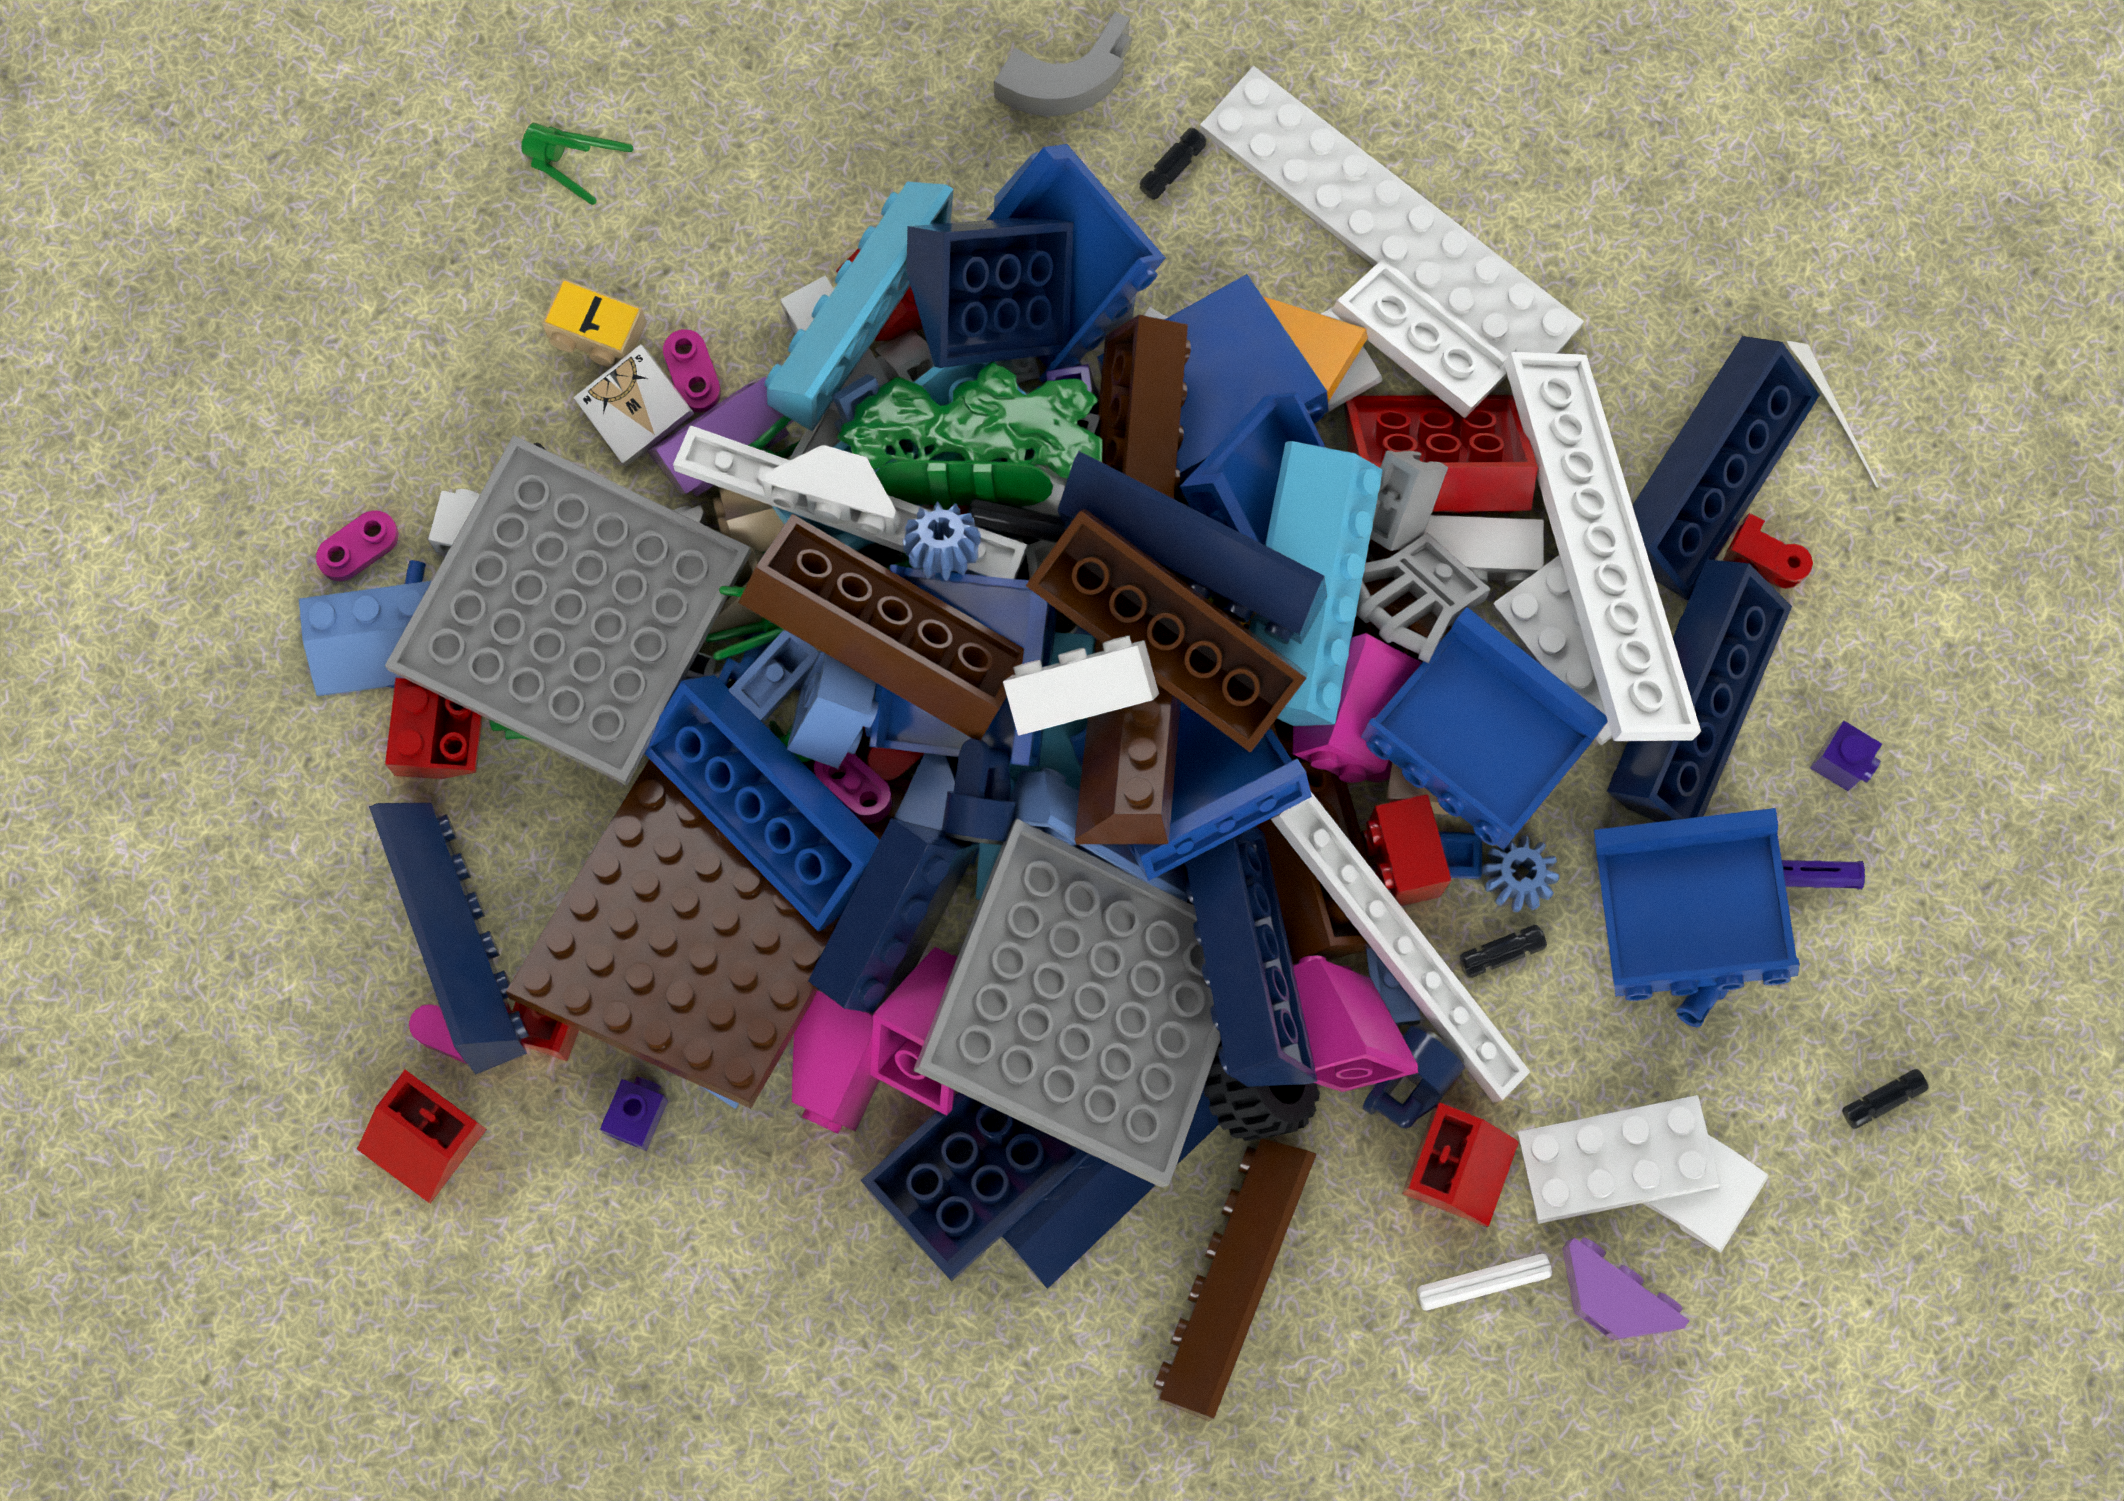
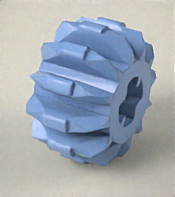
[903,501,981,582]
[1482,835,1559,912]

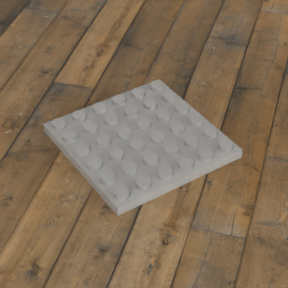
[385,435,752,786]
[913,818,1221,1188]

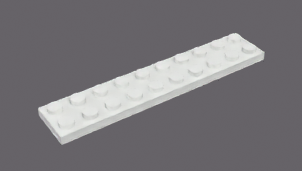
[1200,66,1584,357]
[1504,352,1701,741]

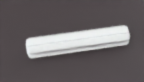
[1417,1253,1552,1311]

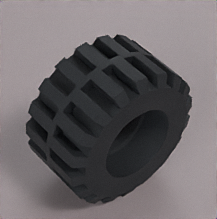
[1203,1040,1320,1141]

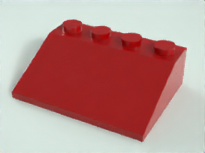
[1344,395,1538,513]

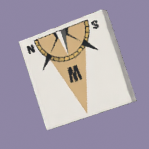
[573,344,694,466]

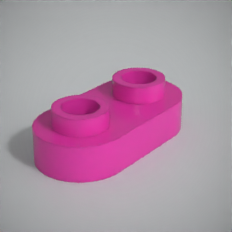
[663,329,721,413]
[316,510,399,582]
[814,752,892,824]

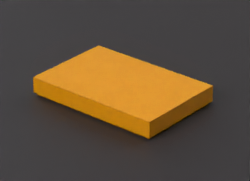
[1263,296,1368,402]

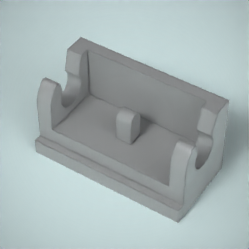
[1370,450,1448,551]

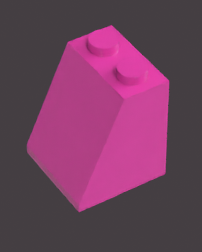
[1293,633,1421,783]
[870,946,958,1116]
[1293,956,1418,1092]
[792,991,879,1134]

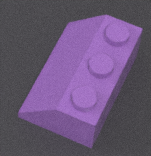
[647,376,794,496]

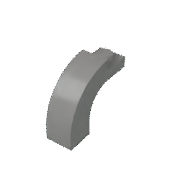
[994,11,1132,116]

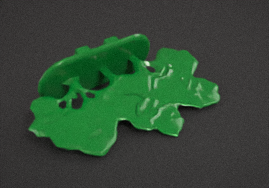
[837,362,1103,510]

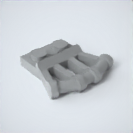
[1356,532,1490,663]

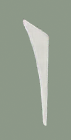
[1787,341,1879,487]

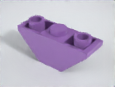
[1562,1237,1690,1341]

